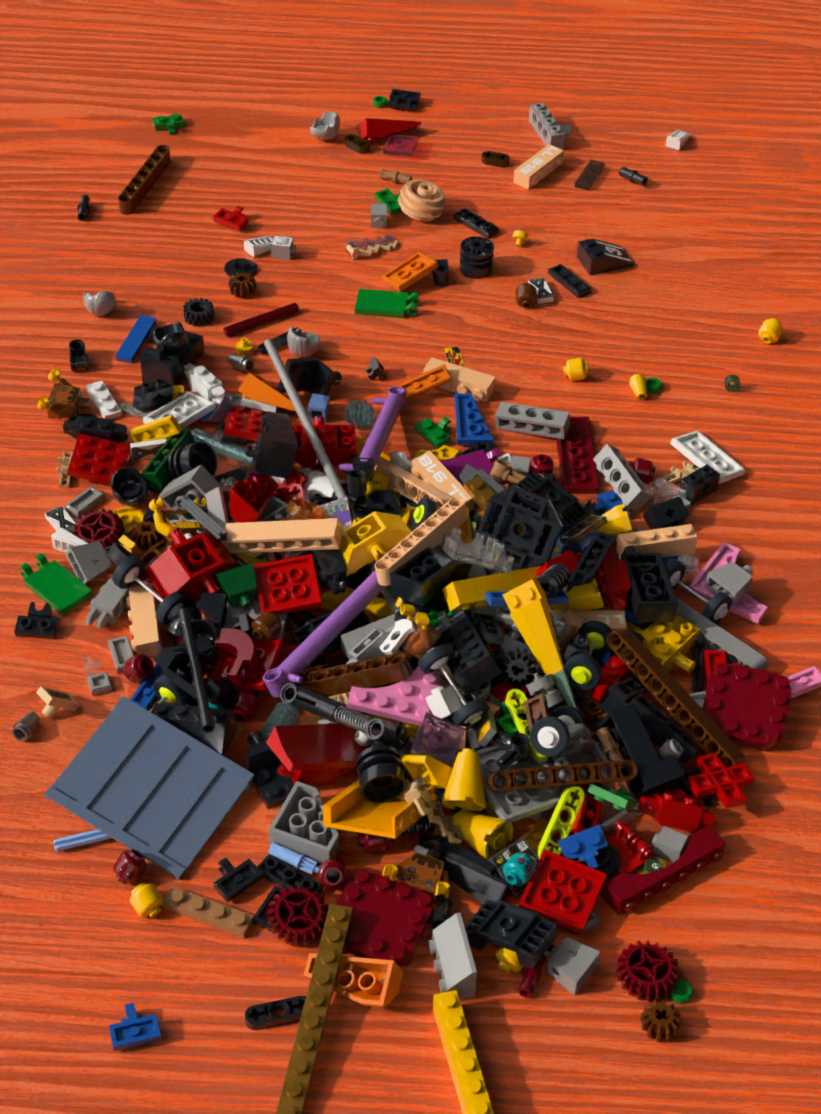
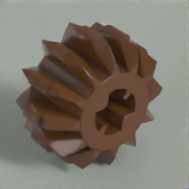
[228,272,257,298]
[131,519,163,551]
[640,1000,681,1042]

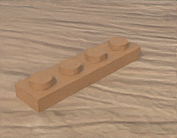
[162,886,254,938]

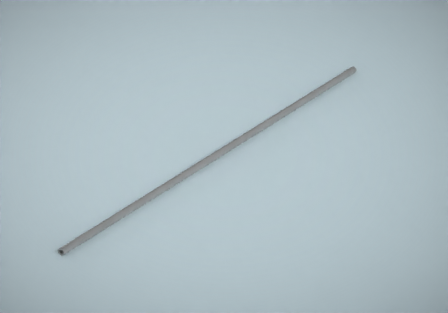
[264,339,400,614]

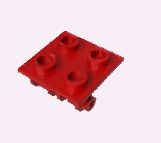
[602,822,656,874]

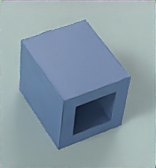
[308,393,330,423]

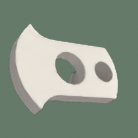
[379,619,415,655]

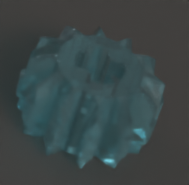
[344,400,374,428]

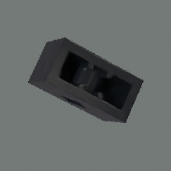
[133,379,173,413]
[678,464,720,505]
[643,496,690,530]

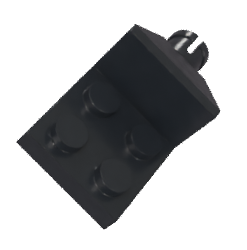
[277,357,342,395]
[247,731,295,809]

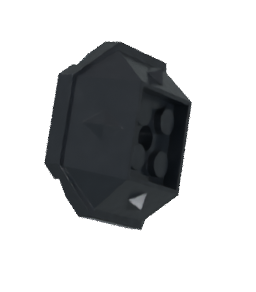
[477,485,563,571]

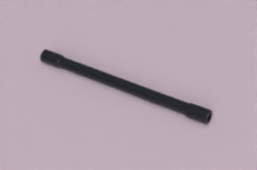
[178,608,215,733]

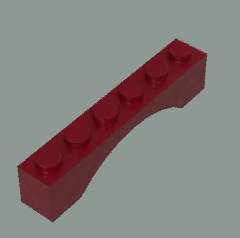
[602,825,726,915]

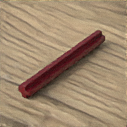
[223,303,299,337]

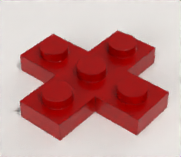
[687,753,755,809]

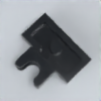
[14,602,59,639]

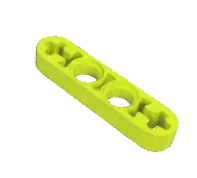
[505,689,550,763]
[536,786,585,859]

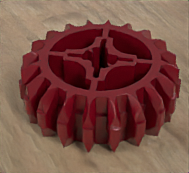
[73,508,125,549]
[267,884,328,947]
[616,940,680,1002]

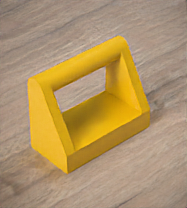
[400,754,453,789]

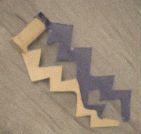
[345,234,398,260]
[404,778,464,844]

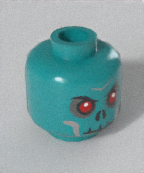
[503,853,536,886]

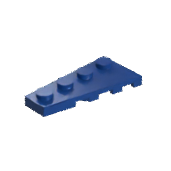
[454,393,494,446]

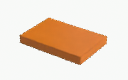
[381,252,439,292]

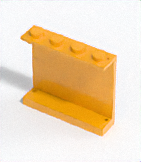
[323,779,437,839]

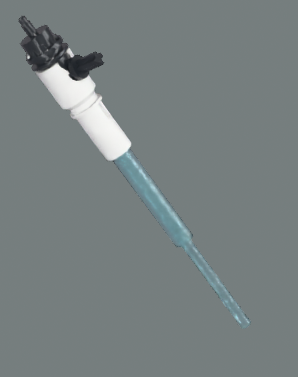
[120,402,366,519]

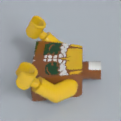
[149,497,206,544]

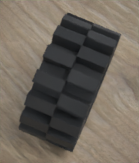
[183,298,214,327]

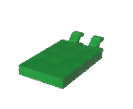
[355,289,419,318]
[19,553,93,616]

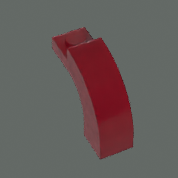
[215,628,260,689]

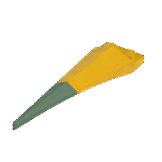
[503,577,578,709]

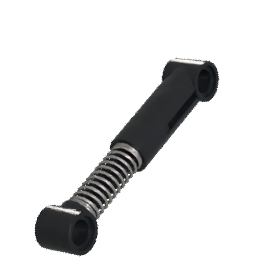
[280,683,396,743]

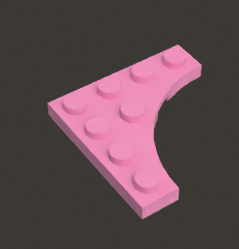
[688,542,768,624]
[346,666,442,727]

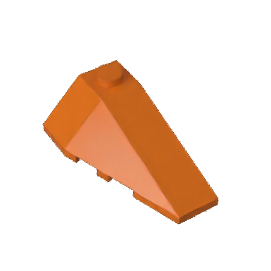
[238,373,308,414]
[304,953,403,1008]

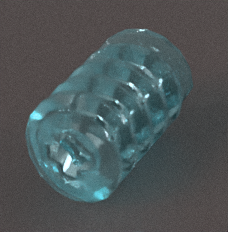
[260,703,300,740]

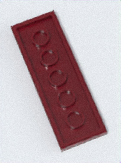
[556,417,600,494]

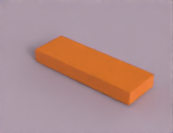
[397,364,452,401]

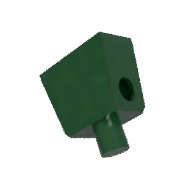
[216,563,259,611]

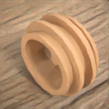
[398,179,446,221]

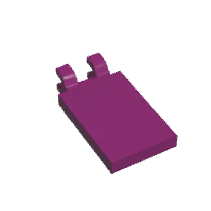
[440,448,500,486]

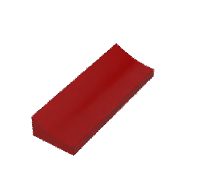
[266,723,373,772]

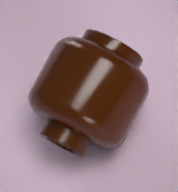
[515,283,537,308]
[251,612,281,642]

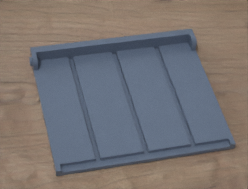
[44,696,254,880]

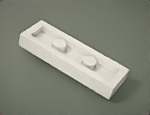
[86,381,122,419]

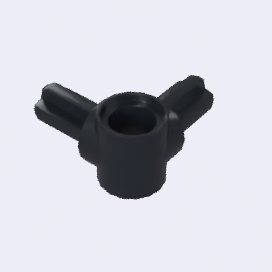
[492,730,530,770]

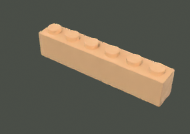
[222,518,343,554]

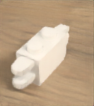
[184,363,225,406]

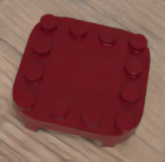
[702,663,791,751]
[335,870,432,967]

